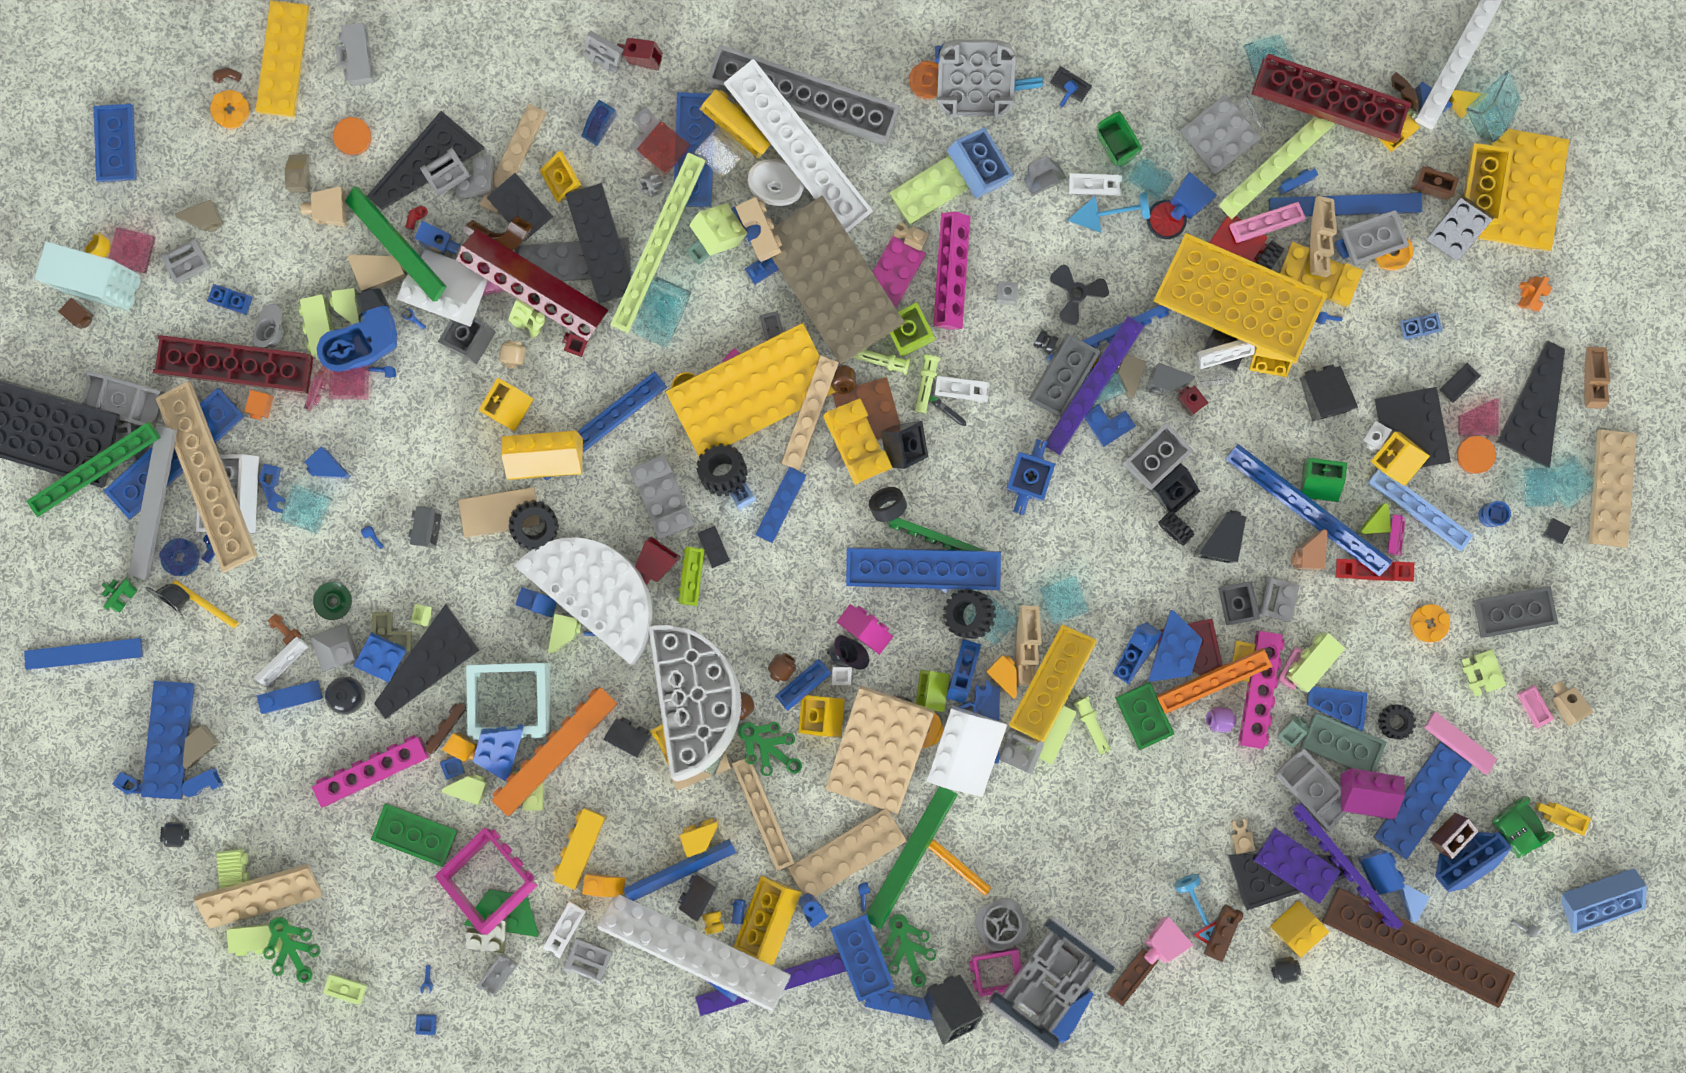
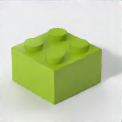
[890,302,936,357]

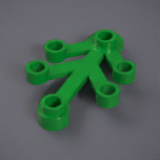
[738,722,802,776]
[881,914,936,987]
[263,917,321,983]

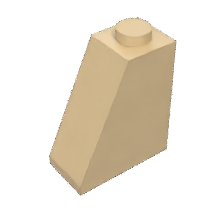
[347,255,407,292]

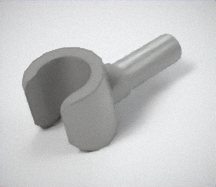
[1511,920,1541,938]

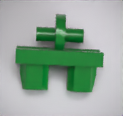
[102,576,138,613]

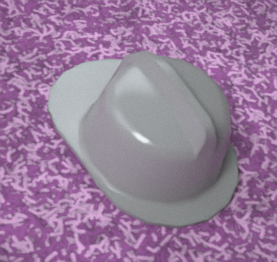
[252,304,284,348]

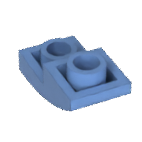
[1400,312,1442,340]

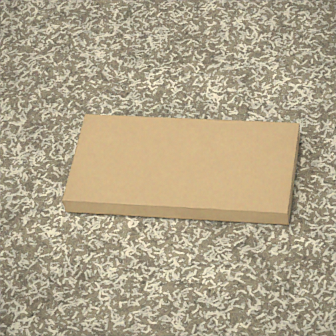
[458,487,541,538]

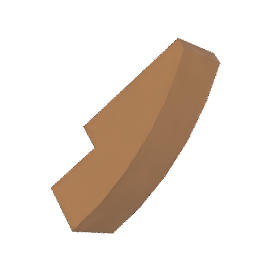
[1584,347,1610,409]

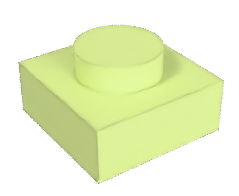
[411,603,432,626]

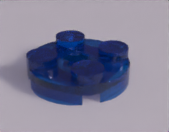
[159,538,200,576]

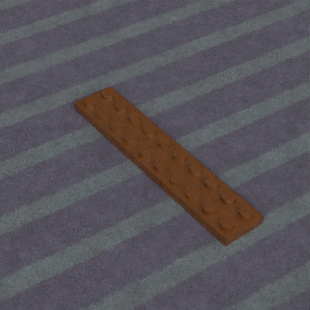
[1322,887,1515,1008]

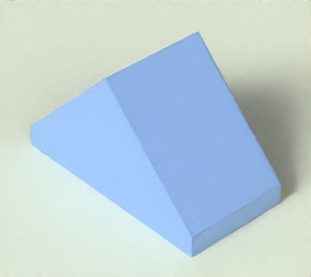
[730,482,756,510]
[1399,884,1430,923]

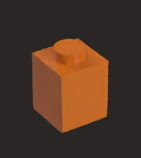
[244,390,274,421]

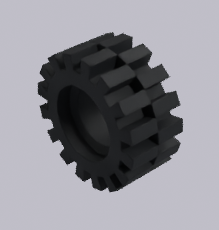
[1256,240,1284,270]
[1158,511,1194,546]
[1378,704,1416,740]

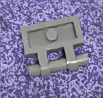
[583,31,623,74]

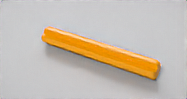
[928,839,991,895]

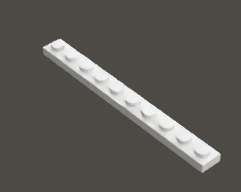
[1415,0,1502,130]

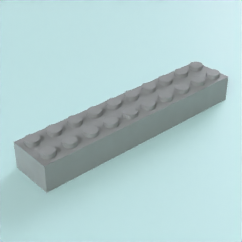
[707,45,900,147]

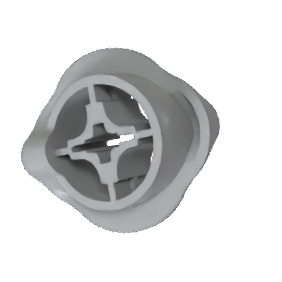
[975,898,1028,951]

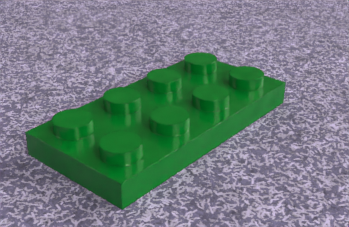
[371,803,458,867]

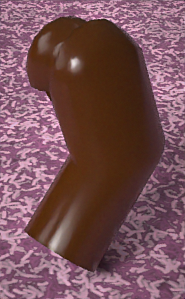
[212,67,242,83]

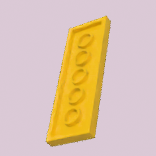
[255,0,309,117]
[1009,624,1097,743]

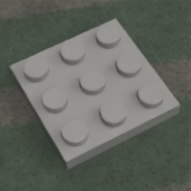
[1180,94,1261,175]

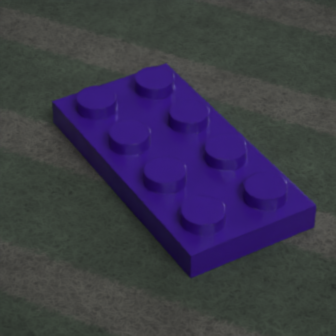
[1253,828,1341,904]

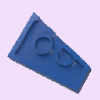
[1306,686,1368,731]

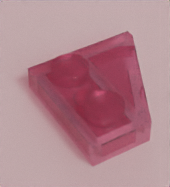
[304,365,330,411]
[1458,399,1499,436]

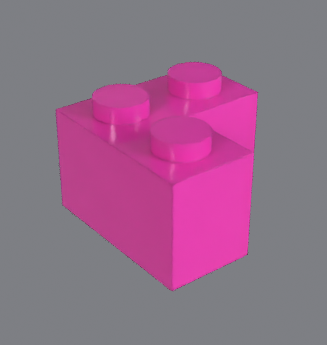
[837,604,894,655]

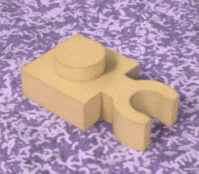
[893,222,929,251]
[1231,818,1255,854]

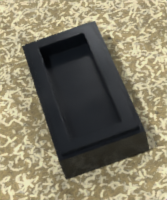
[1050,65,1092,103]
[1439,362,1481,403]

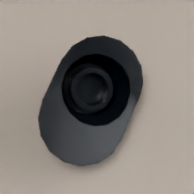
[145,584,190,616]
[827,635,869,670]

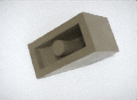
[285,154,310,193]
[175,200,224,232]
[1116,355,1147,400]
[183,725,220,769]

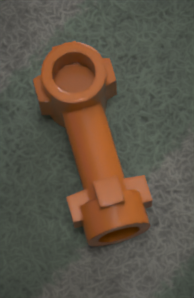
[268,613,302,645]

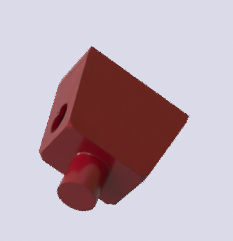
[617,38,663,71]
[635,536,681,586]

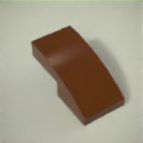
[1391,72,1419,112]

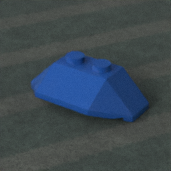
[1435,832,1512,892]

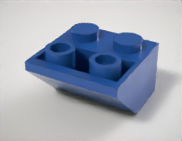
[1358,848,1405,895]

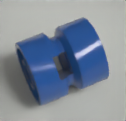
[1478,501,1511,527]

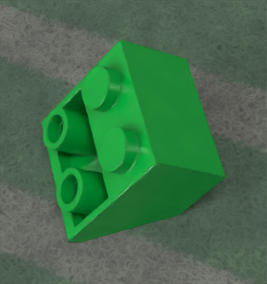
[1300,458,1348,503]

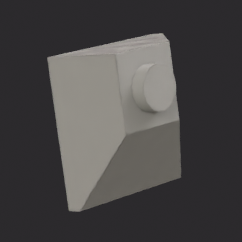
[310,623,358,672]

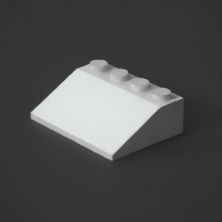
[397,250,488,327]
[196,454,259,533]
[927,705,1007,796]

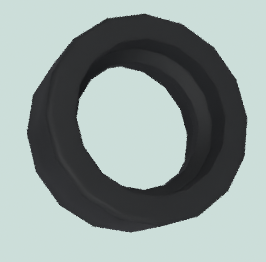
[868,487,907,522]

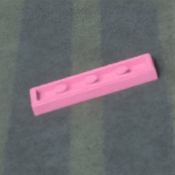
[1229,202,1306,243]
[1424,712,1497,775]

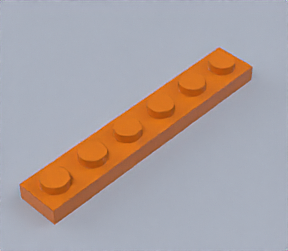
[1157,648,1272,714]

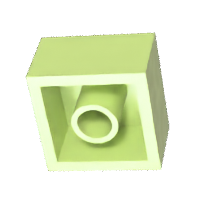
[690,203,748,256]

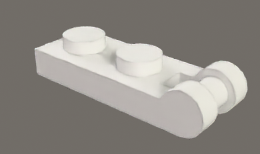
[1069,173,1122,196]
[935,376,990,402]
[543,901,587,958]

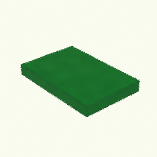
[1115,682,1174,750]

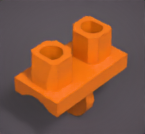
[1517,276,1553,311]

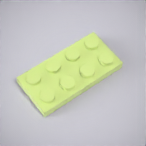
[889,155,969,226]

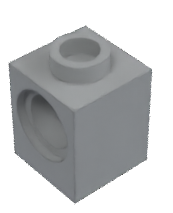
[996,281,1018,305]

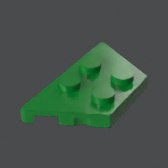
[464,889,539,937]

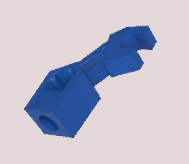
[259,464,286,514]
[957,679,992,713]
[112,771,142,795]

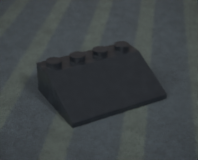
[1374,387,1451,468]

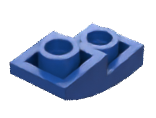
[207,284,253,315]

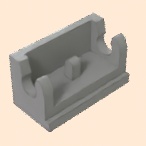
[476,953,518,996]

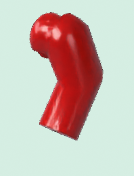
[405,206,428,230]

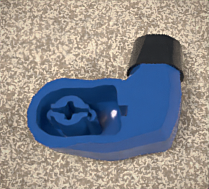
[317,288,397,372]

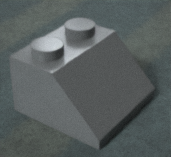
[438,317,496,364]
[1145,362,1195,397]
[408,506,443,549]

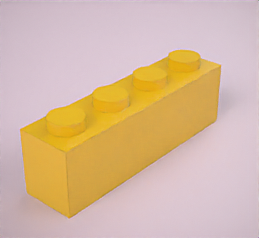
[552,807,607,890]

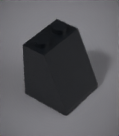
[1300,364,1358,422]
[1193,510,1246,564]
[924,975,984,1045]

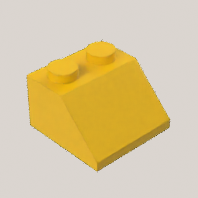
[798,695,845,737]
[1270,900,1329,958]

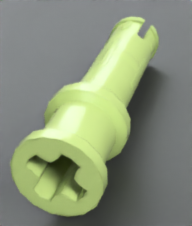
[853,350,911,376]
[914,355,941,414]
[1073,696,1111,754]

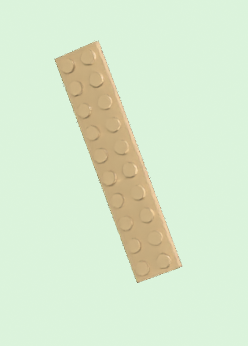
[156,381,258,572]

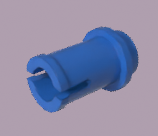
[731,899,747,924]

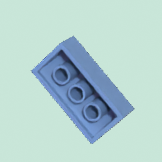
[1562,868,1647,934]

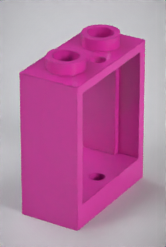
[969,947,1022,997]

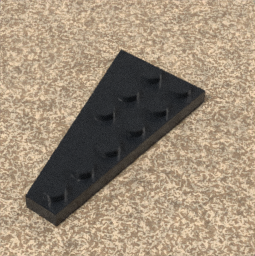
[367,111,485,210]
[1496,341,1565,468]
[374,604,480,719]
[1227,854,1354,910]

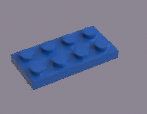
[93,104,137,182]
[830,914,895,1002]

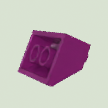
[1341,768,1405,820]

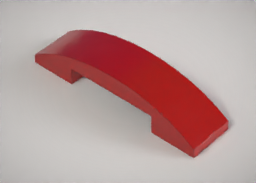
[1335,559,1415,582]

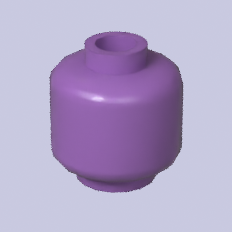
[1206,707,1237,733]

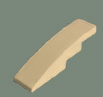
[1310,196,1337,277]
[1015,605,1042,686]

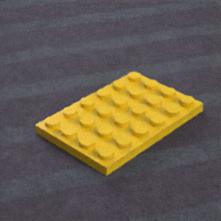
[1477,126,1570,251]

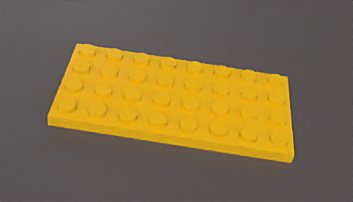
[1153,233,1328,364]
[665,322,836,459]

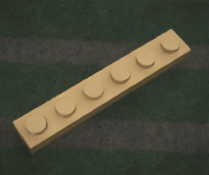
[480,104,547,214]
[781,355,839,470]
[732,756,795,871]

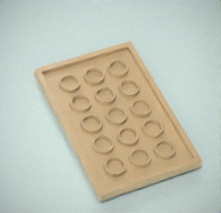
[825,685,935,814]

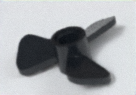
[1050,265,1109,326]

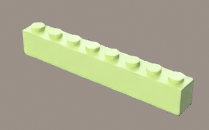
[1219,117,1336,219]

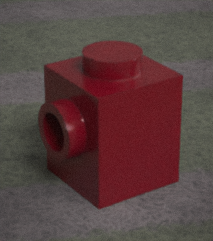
[562,330,588,357]
[1177,385,1209,417]

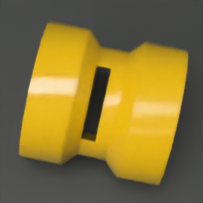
[702,910,725,934]

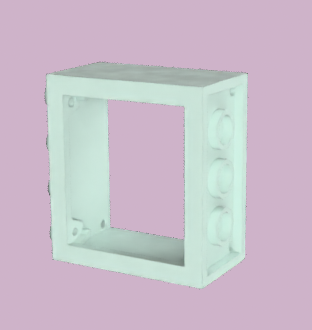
[34,242,141,311]
[466,663,551,739]

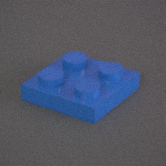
[353,632,406,683]

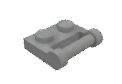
[420,148,470,197]
[161,237,211,284]
[1258,577,1300,622]
[999,728,1044,774]
[564,938,613,985]

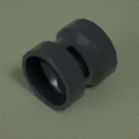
[1033,329,1059,355]

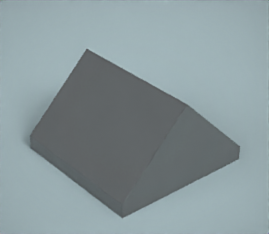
[1218,581,1260,626]

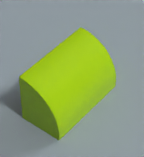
[915,670,950,712]

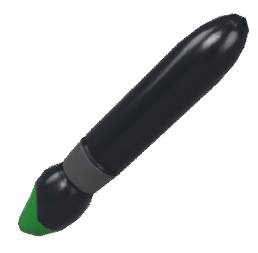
[929,395,967,426]

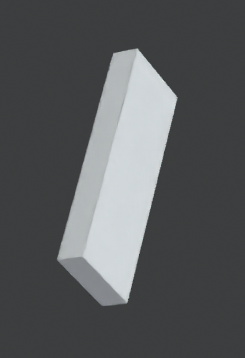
[1197,340,1255,369]
[254,637,309,686]

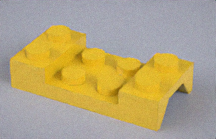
[1279,242,1363,307]
[823,398,892,485]

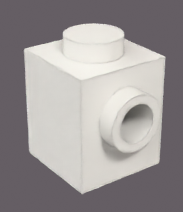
[1363,421,1394,453]

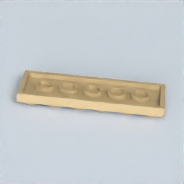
[1588,429,1637,548]
[788,809,907,897]
[194,864,322,929]

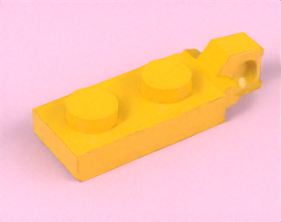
[1534,802,1591,836]

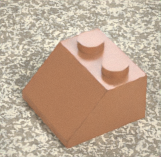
[1291,530,1327,571]

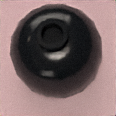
[325,677,365,715]

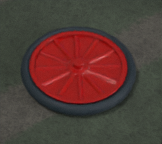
[1147,200,1187,239]

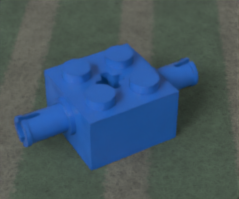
[1005,439,1055,515]

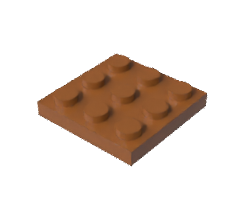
[832,377,900,440]

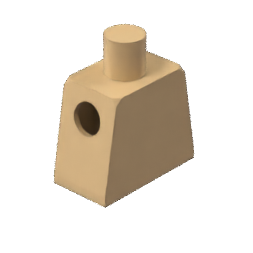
[301,187,347,226]
[1552,680,1594,726]

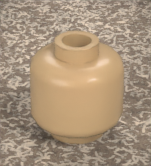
[499,340,526,369]

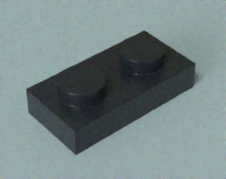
[697,526,730,569]

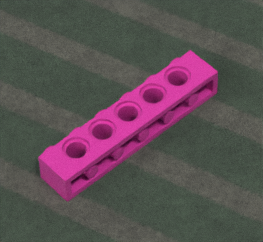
[933,211,970,330]
[1238,631,1285,749]
[312,735,430,808]

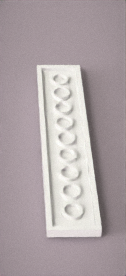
[723,59,873,232]
[598,894,790,1012]

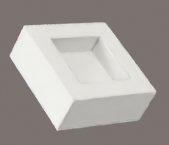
[831,664,852,685]

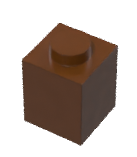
[58,298,95,330]

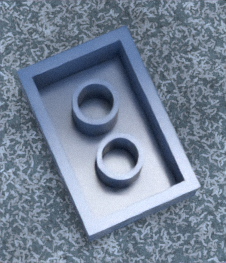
[947,127,1014,199]

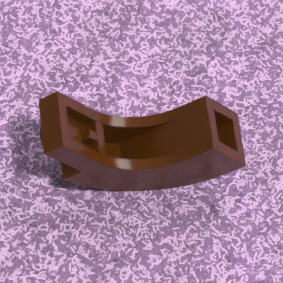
[462,216,534,250]

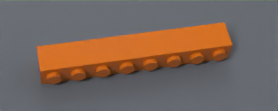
[491,687,618,817]

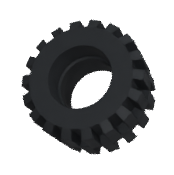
[696,443,748,496]
[508,500,559,551]
[943,589,996,639]

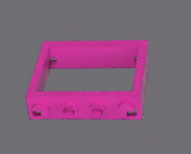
[434,827,538,935]

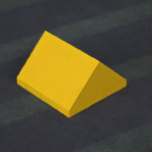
[539,150,583,203]

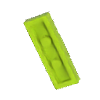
[677,547,704,606]

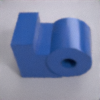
[799,894,828,928]

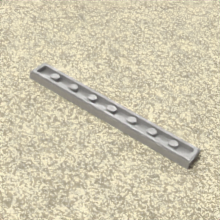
[129,425,177,580]

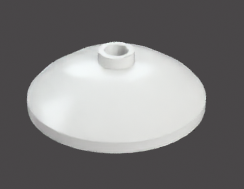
[747,159,804,206]

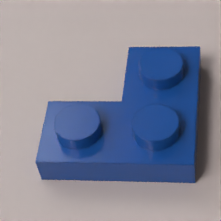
[1085,405,1136,447]

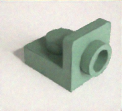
[687,240,710,265]
[1277,714,1309,749]

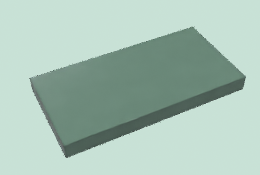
[1300,712,1387,772]

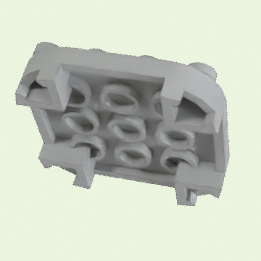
[937,40,1016,119]

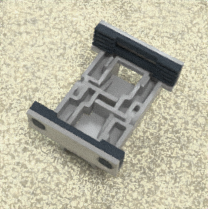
[988,916,1118,1053]

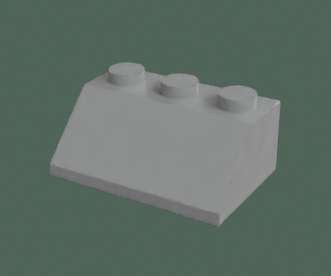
[1122,423,1193,490]

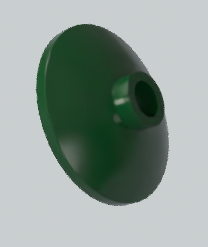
[313,582,352,620]

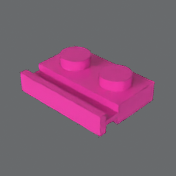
[1388,514,1406,556]

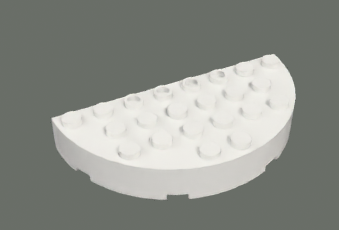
[514,538,653,665]
[649,625,741,781]

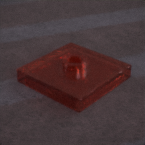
[636,121,690,175]

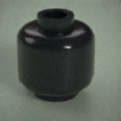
[160,822,189,847]
[1271,956,1302,984]

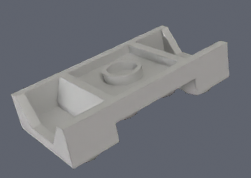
[78,371,164,428]
[629,454,695,540]
[1273,748,1348,832]

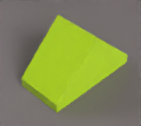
[1357,502,1391,535]

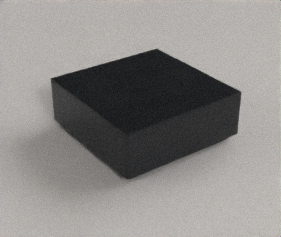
[1543,518,1571,544]

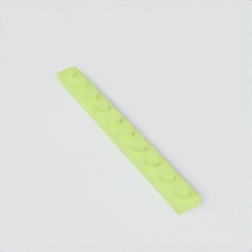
[610,153,706,333]

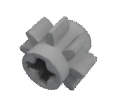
[639,171,663,197]
[825,447,845,469]

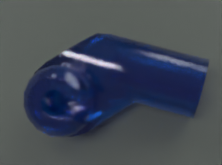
[201,534,215,564]

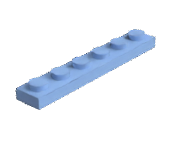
[1367,469,1473,551]

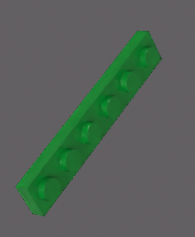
[886,518,987,551]

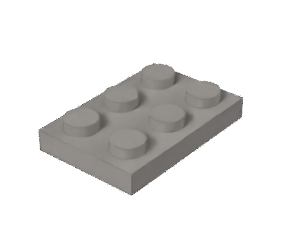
[1340,210,1409,266]

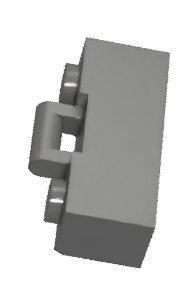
[335,22,375,86]

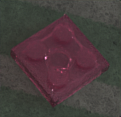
[108,227,156,274]
[329,365,370,400]

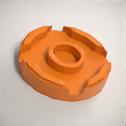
[909,61,938,99]
[333,117,372,155]
[1456,436,1496,474]

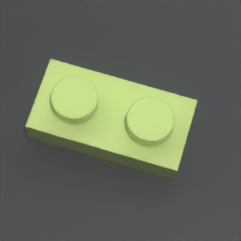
[323,974,367,1005]

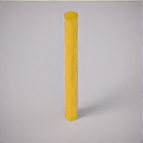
[172,580,239,629]

